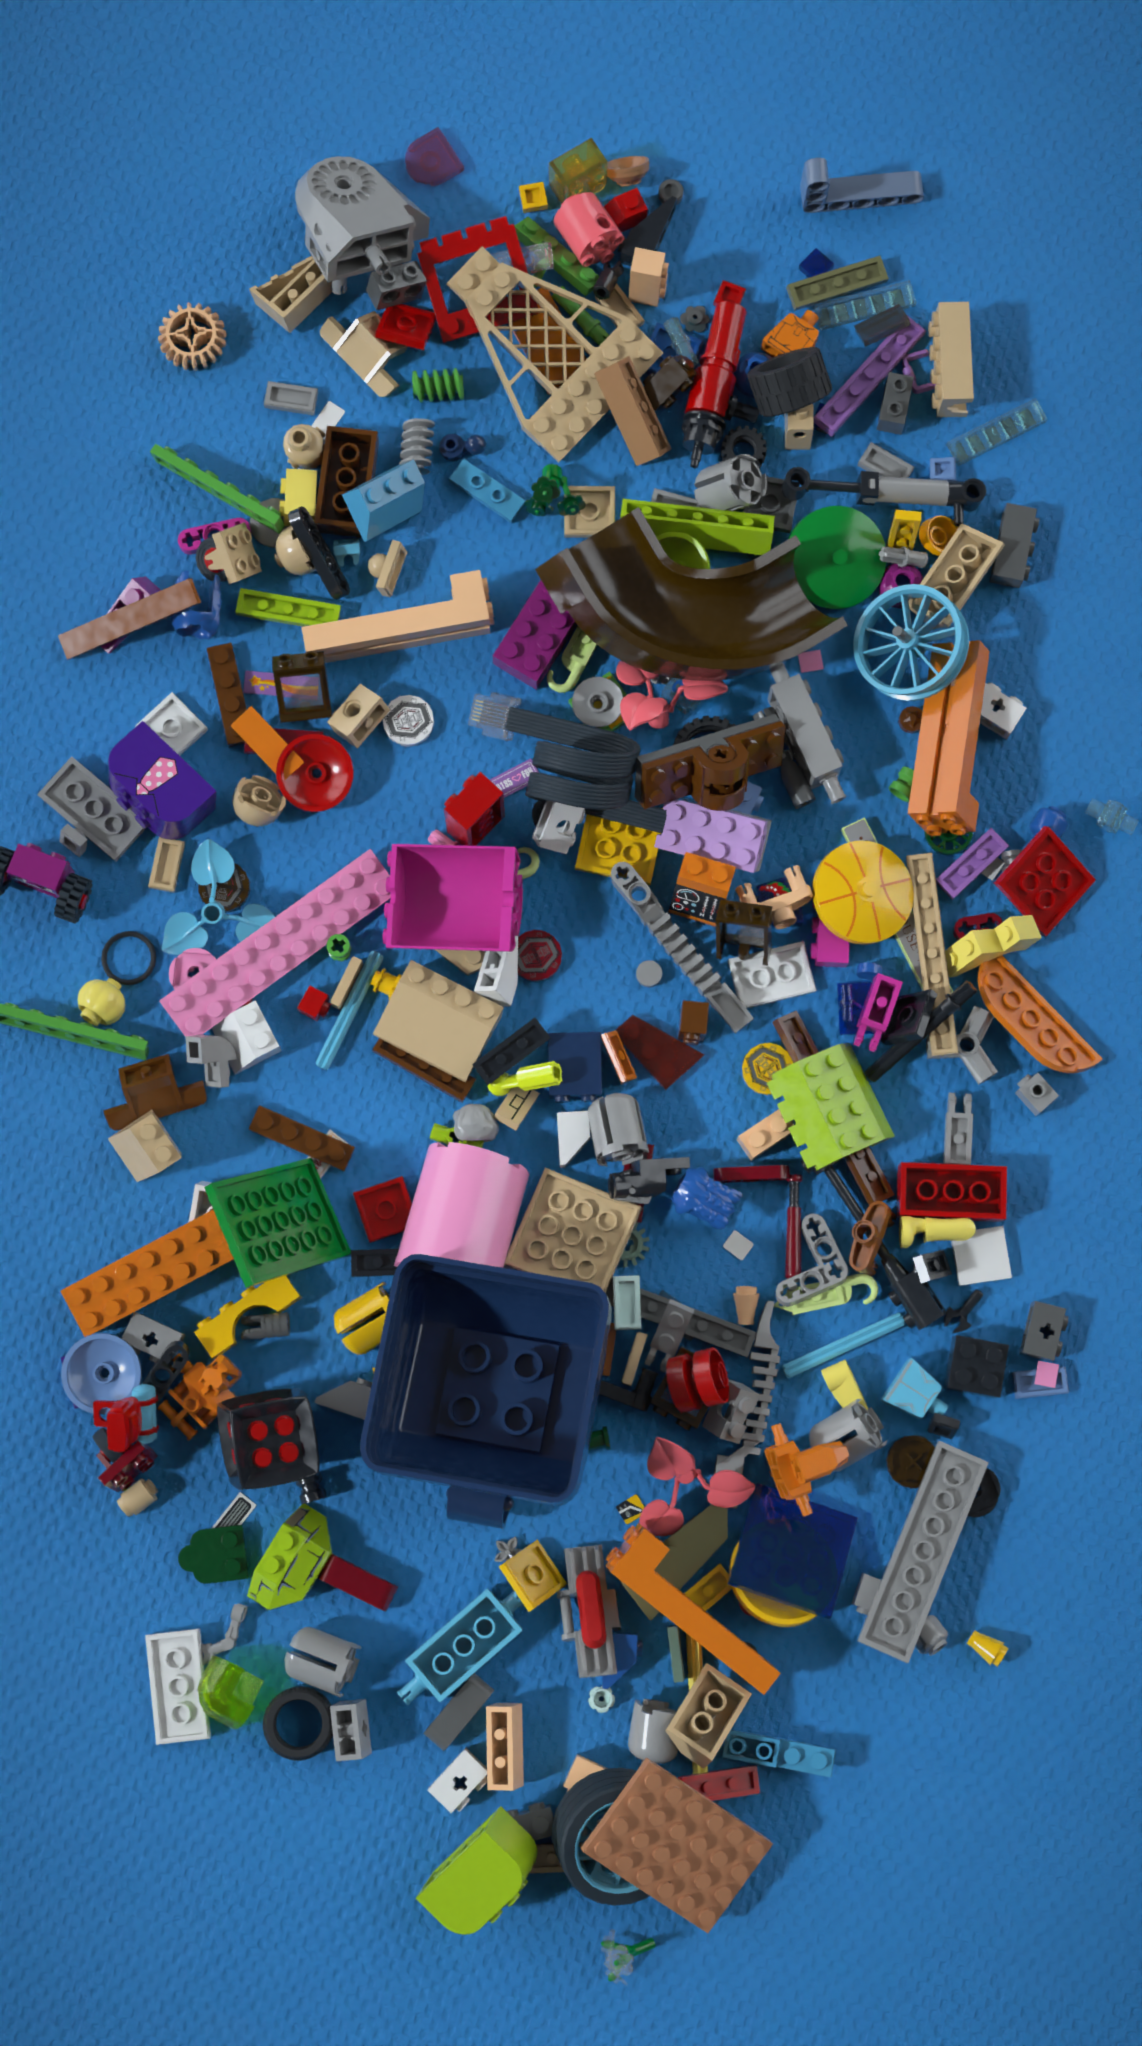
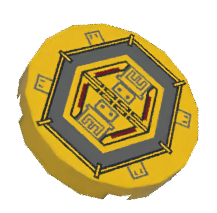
[742,1043,793,1095]

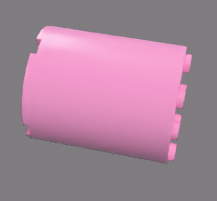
[394,1142,529,1268]

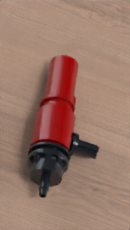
[682,302,759,469]

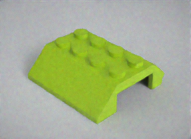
[767,1043,895,1171]

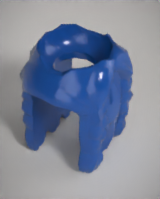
[171,570,222,639]
[671,1166,742,1230]

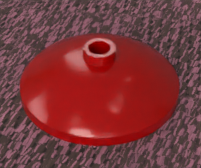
[276,734,354,812]

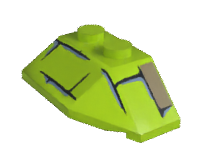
[247,1504,332,1610]

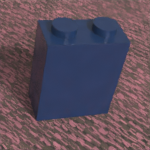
[548,1032,602,1103]

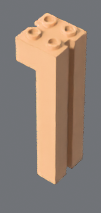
[301,570,494,663]

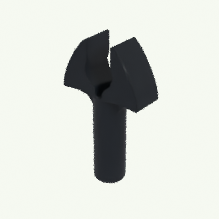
[944,1289,983,1333]

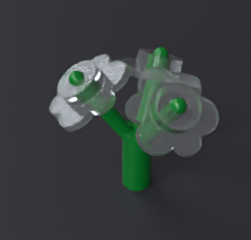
[601,1929,655,1986]

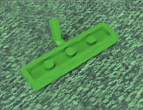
[514,217,599,296]

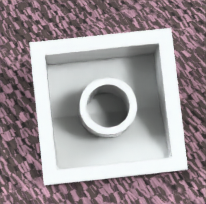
[212,1000,282,1075]

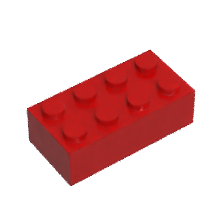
[444,771,505,846]
[896,1162,1007,1222]

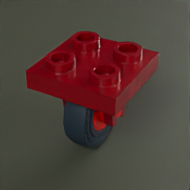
[92,1427,158,1492]

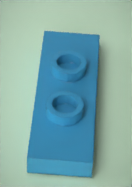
[449,459,526,523]

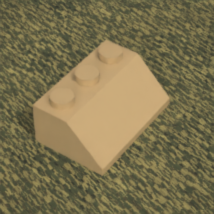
[665,1663,752,1769]

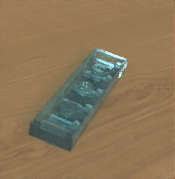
[813,280,917,331]
[946,398,1048,466]

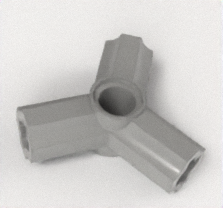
[926,1006,998,1085]

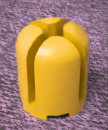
[334,1282,389,1355]

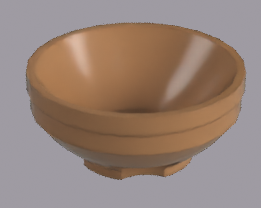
[604,156,649,187]

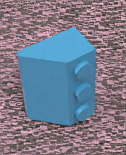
[342,459,425,542]

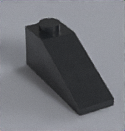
[618,196,677,267]

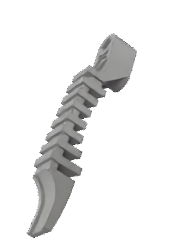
[611,862,754,1034]
[710,1301,780,1509]

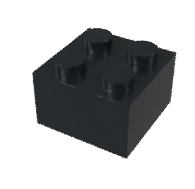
[944,1335,1009,1399]

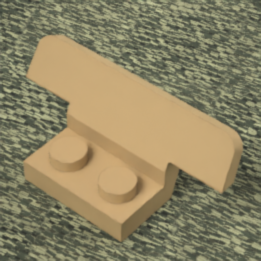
[320,311,408,397]

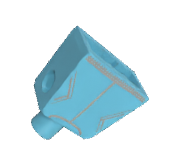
[880,1358,949,1419]

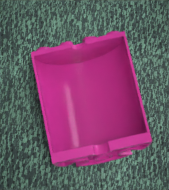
[383,844,523,952]

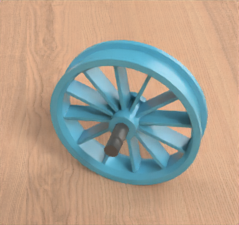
[853,584,969,701]

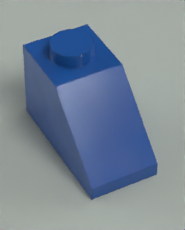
[602,1632,642,1689]

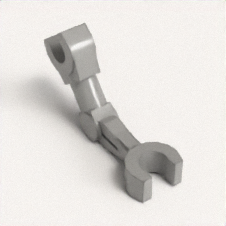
[201,1603,248,1665]

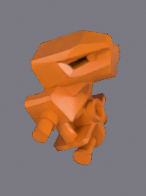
[157,1353,242,1441]
[764,1423,850,1516]

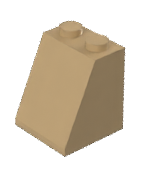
[108,1110,182,1182]

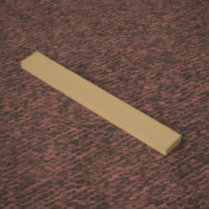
[906,853,958,1058]

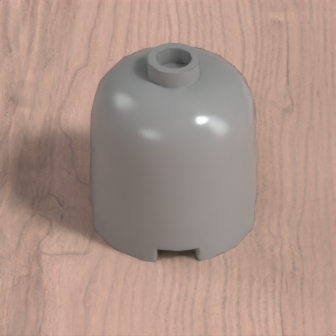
[628,1699,679,1765]

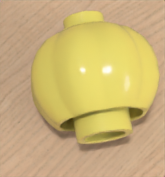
[78,978,125,1026]

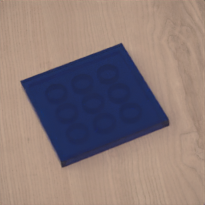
[727,1483,858,1620]

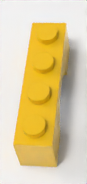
[194,1276,302,1359]

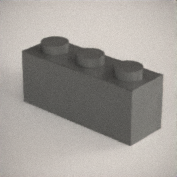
[989,503,1039,588]

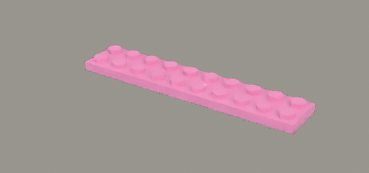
[159,849,391,1037]

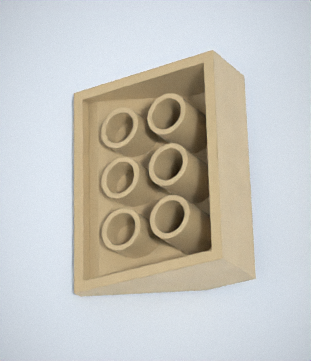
[373,960,504,1083]

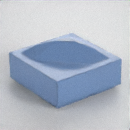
[930,457,956,481]

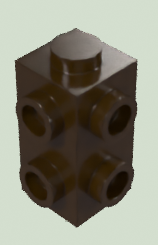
[642,355,697,411]

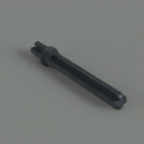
[865,980,977,1082]

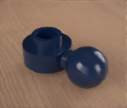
[439,434,486,461]

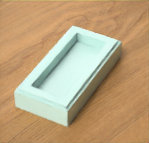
[613,1275,641,1330]

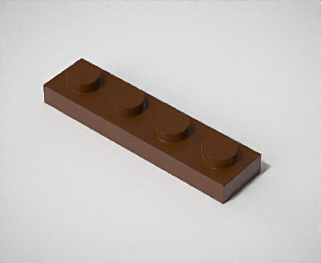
[206,643,247,747]
[372,1038,476,1103]
[249,1105,355,1172]

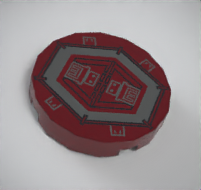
[518,930,562,982]

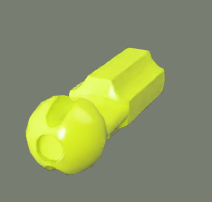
[487,1061,562,1096]

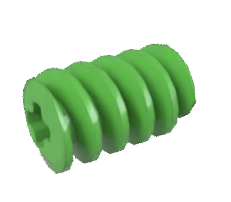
[412,368,464,403]

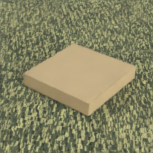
[564,486,615,538]

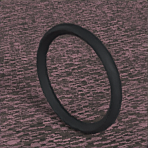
[101,931,156,985]

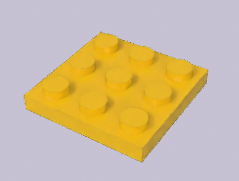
[575,814,661,885]

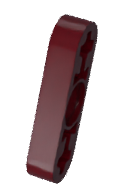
[713,1165,790,1183]

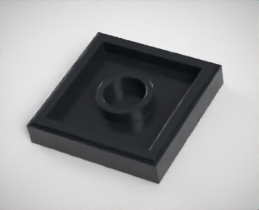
[880,989,937,1046]

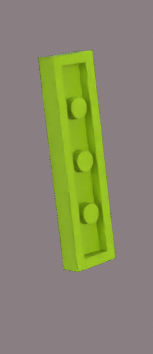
[235,588,341,627]

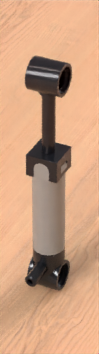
[781,467,986,527]

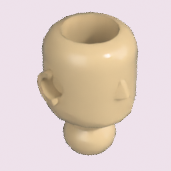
[283,424,326,470]

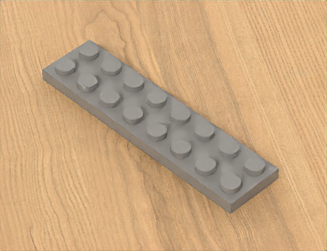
[857,1441,989,1663]

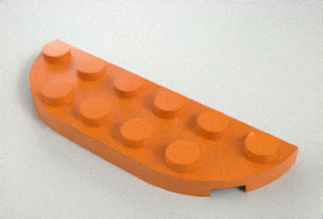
[978,955,1102,1073]

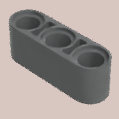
[423,1673,494,1751]

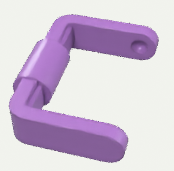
[902,349,936,394]

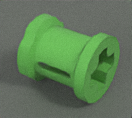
[327,934,351,961]

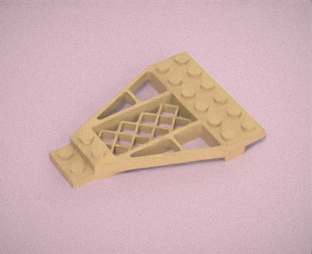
[447,246,663,463]

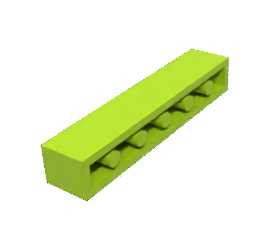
[620,499,775,555]

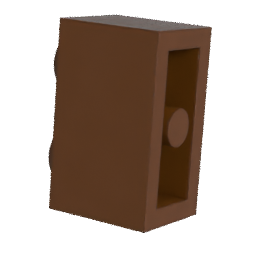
[678,1000,709,1045]

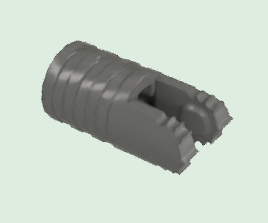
[241,1312,290,1340]

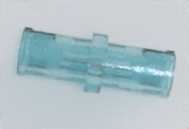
[663,317,699,367]

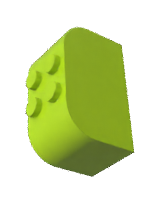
[415,1806,537,1935]

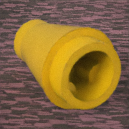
[967,1630,1009,1667]

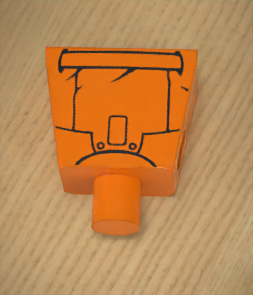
[761,310,819,357]

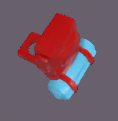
[93,1384,159,1452]

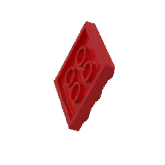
[994,826,1096,936]

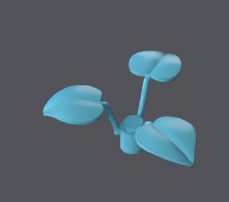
[162,839,275,955]

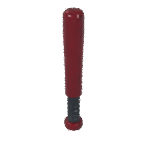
[785,1174,802,1279]

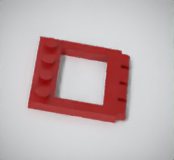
[417,216,540,343]

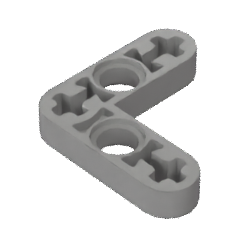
[776,1213,848,1307]

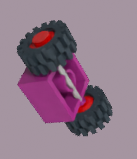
[0,843,93,924]

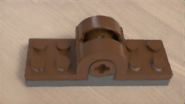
[635,714,785,811]

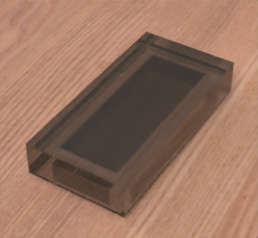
[854,304,911,347]

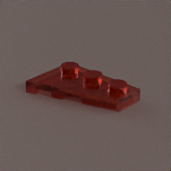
[616,1015,704,1091]

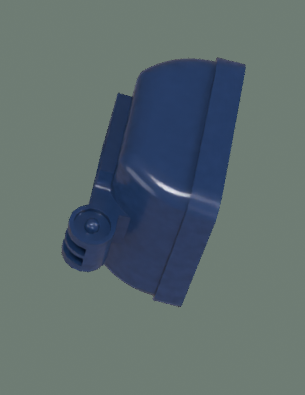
[360,1254,612,1529]

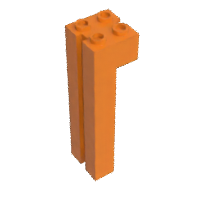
[908,640,990,836]
[605,1523,781,1695]

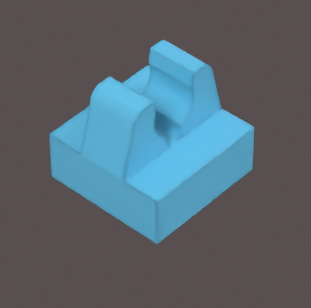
[333,538,360,566]

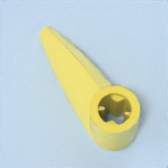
[821,1359,869,1410]

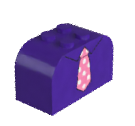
[108,721,217,840]

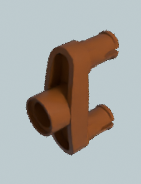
[849,1201,896,1276]

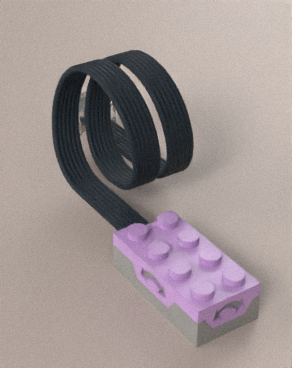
[468,692,772,873]

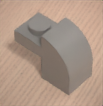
[186,1035,237,1088]

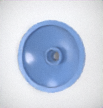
[61,1333,142,1414]

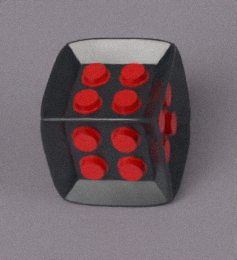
[217,1388,320,1490]

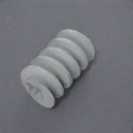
[399,418,435,475]

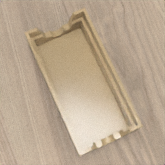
[928,302,974,417]

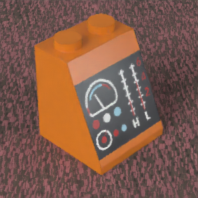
[668,852,736,927]

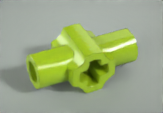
[430,1123,484,1148]

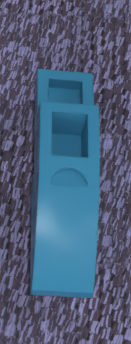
[723,1730,836,1778]

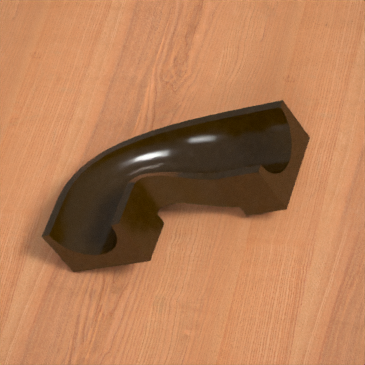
[535,507,848,681]

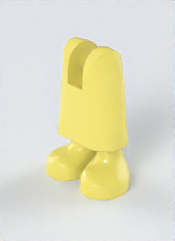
[899,1216,976,1248]

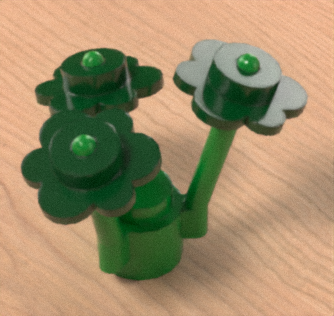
[525,464,586,516]

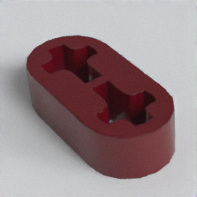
[953,913,1002,940]

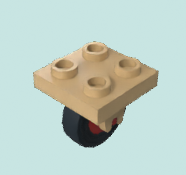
[196,522,262,584]

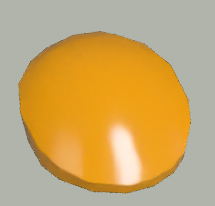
[919,515,959,556]

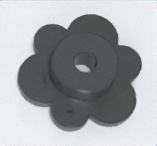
[680,306,709,333]

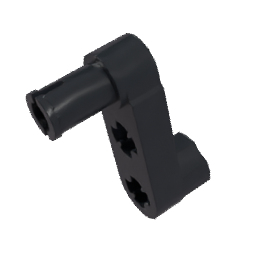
[599,1368,658,1412]

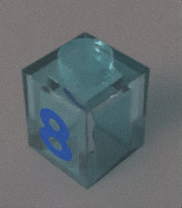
[661,678,702,715]

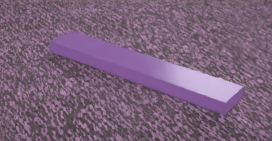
[813,316,926,437]

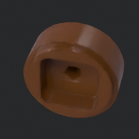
[898,706,922,733]

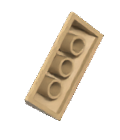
[908,523,1005,629]

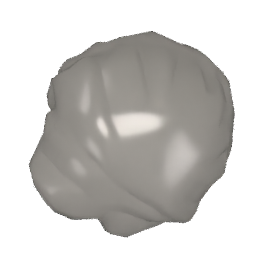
[453,1104,499,1142]

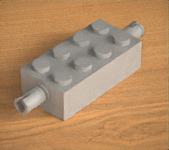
[767,663,846,804]

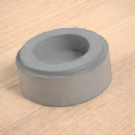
[636,960,662,987]

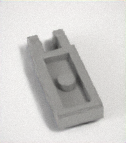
[943,1093,973,1165]
[644,1299,695,1373]

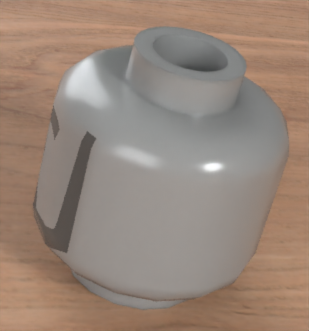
[915,1615,948,1656]

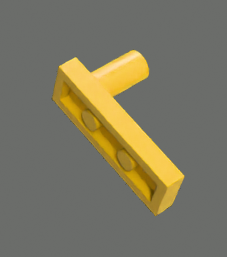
[886,510,922,550]

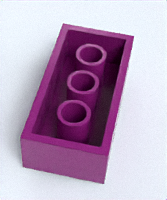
[493,580,577,690]

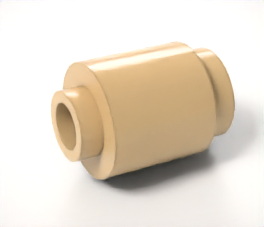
[117,1478,158,1517]

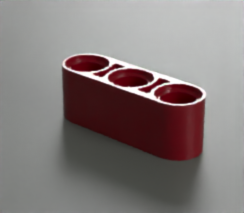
[317,1554,398,1612]

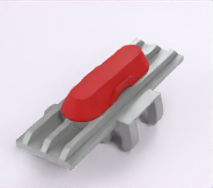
[556,1545,621,1678]

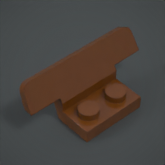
[103,1054,207,1130]

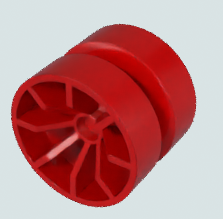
[666,1347,729,1413]

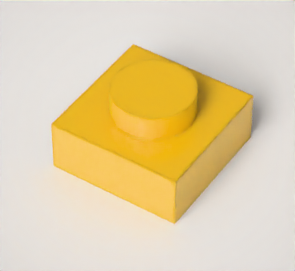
[519,182,548,213]

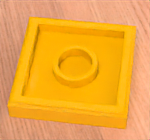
[499,1539,567,1612]

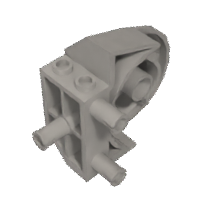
[295,156,430,295]

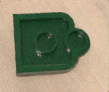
[178,1524,249,1584]

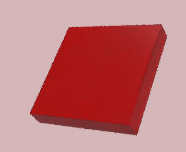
[375,304,437,350]
[353,1176,412,1243]

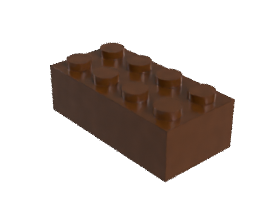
[314,426,379,538]

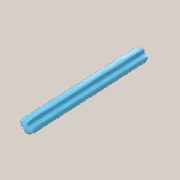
[316,951,383,1070]
[782,1313,905,1378]

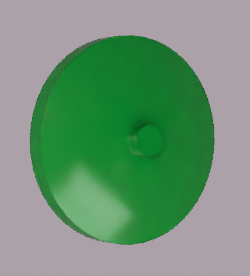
[788,506,886,609]

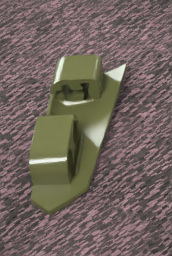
[618,1505,728,1620]

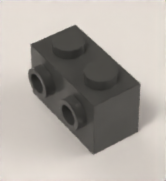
[506,1802,554,1841]

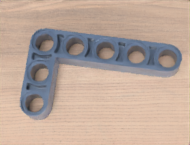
[800,158,924,213]

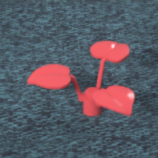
[616,661,728,731]
[639,1437,755,1536]

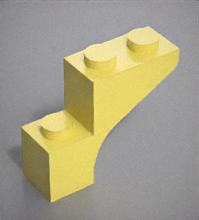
[945,915,1042,977]

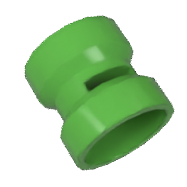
[888,766,914,802]

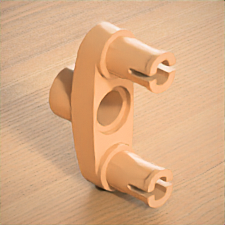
[735,865,814,929]

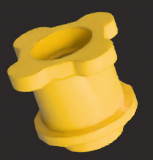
[371,968,402,1000]

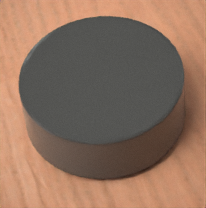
[658,179,683,205]

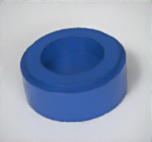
[856,962,883,980]

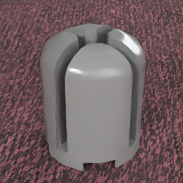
[694,454,767,511]
[588,1093,649,1167]
[809,1399,887,1472]
[284,1627,361,1698]

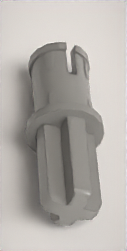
[879,546,928,568]

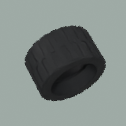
[747,347,832,417]

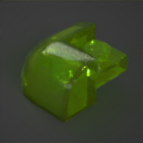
[197,1655,264,1730]

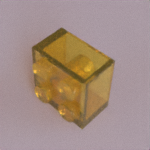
[549,138,608,204]

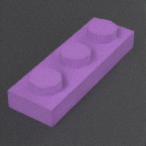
[936,828,1009,900]

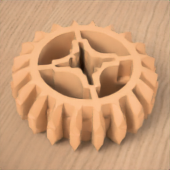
[158,302,227,371]

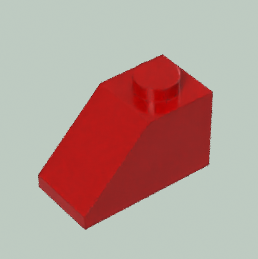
[604,188,648,232]

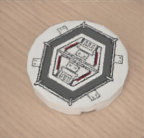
[383,695,434,747]

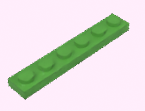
[150,443,285,534]
[0,1003,149,1060]

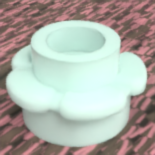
[588,1686,615,1713]

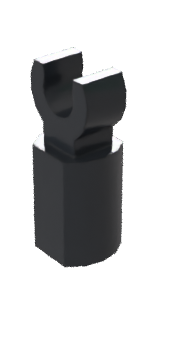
[593,261,624,300]

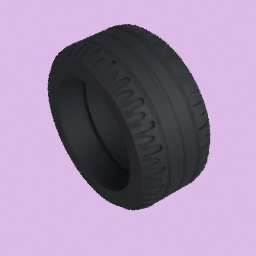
[263,1686,333,1761]

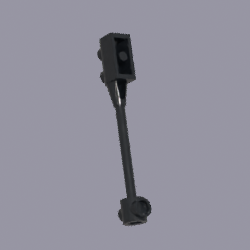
[801,1160,947,1330]

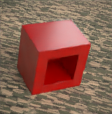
[297,985,331,1022]

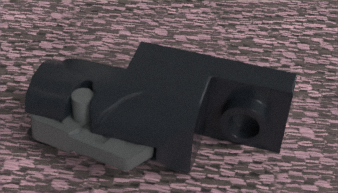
[608,1157,690,1204]

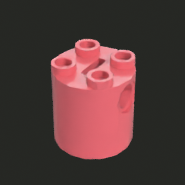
[554,192,624,267]

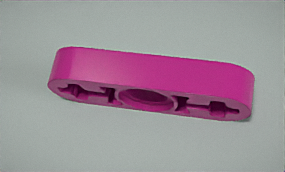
[178,518,252,555]

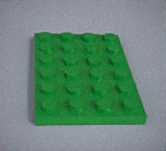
[204,1157,351,1288]

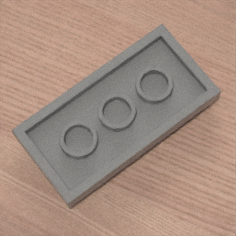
[37,756,147,862]

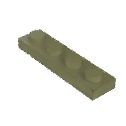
[786,256,889,311]

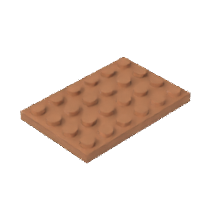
[581,1757,773,1933]

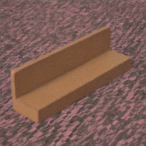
[594,356,672,466]

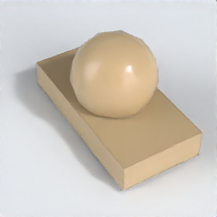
[368,540,407,597]

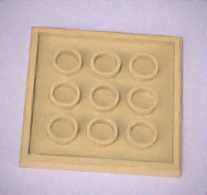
[504,1168,642,1293]

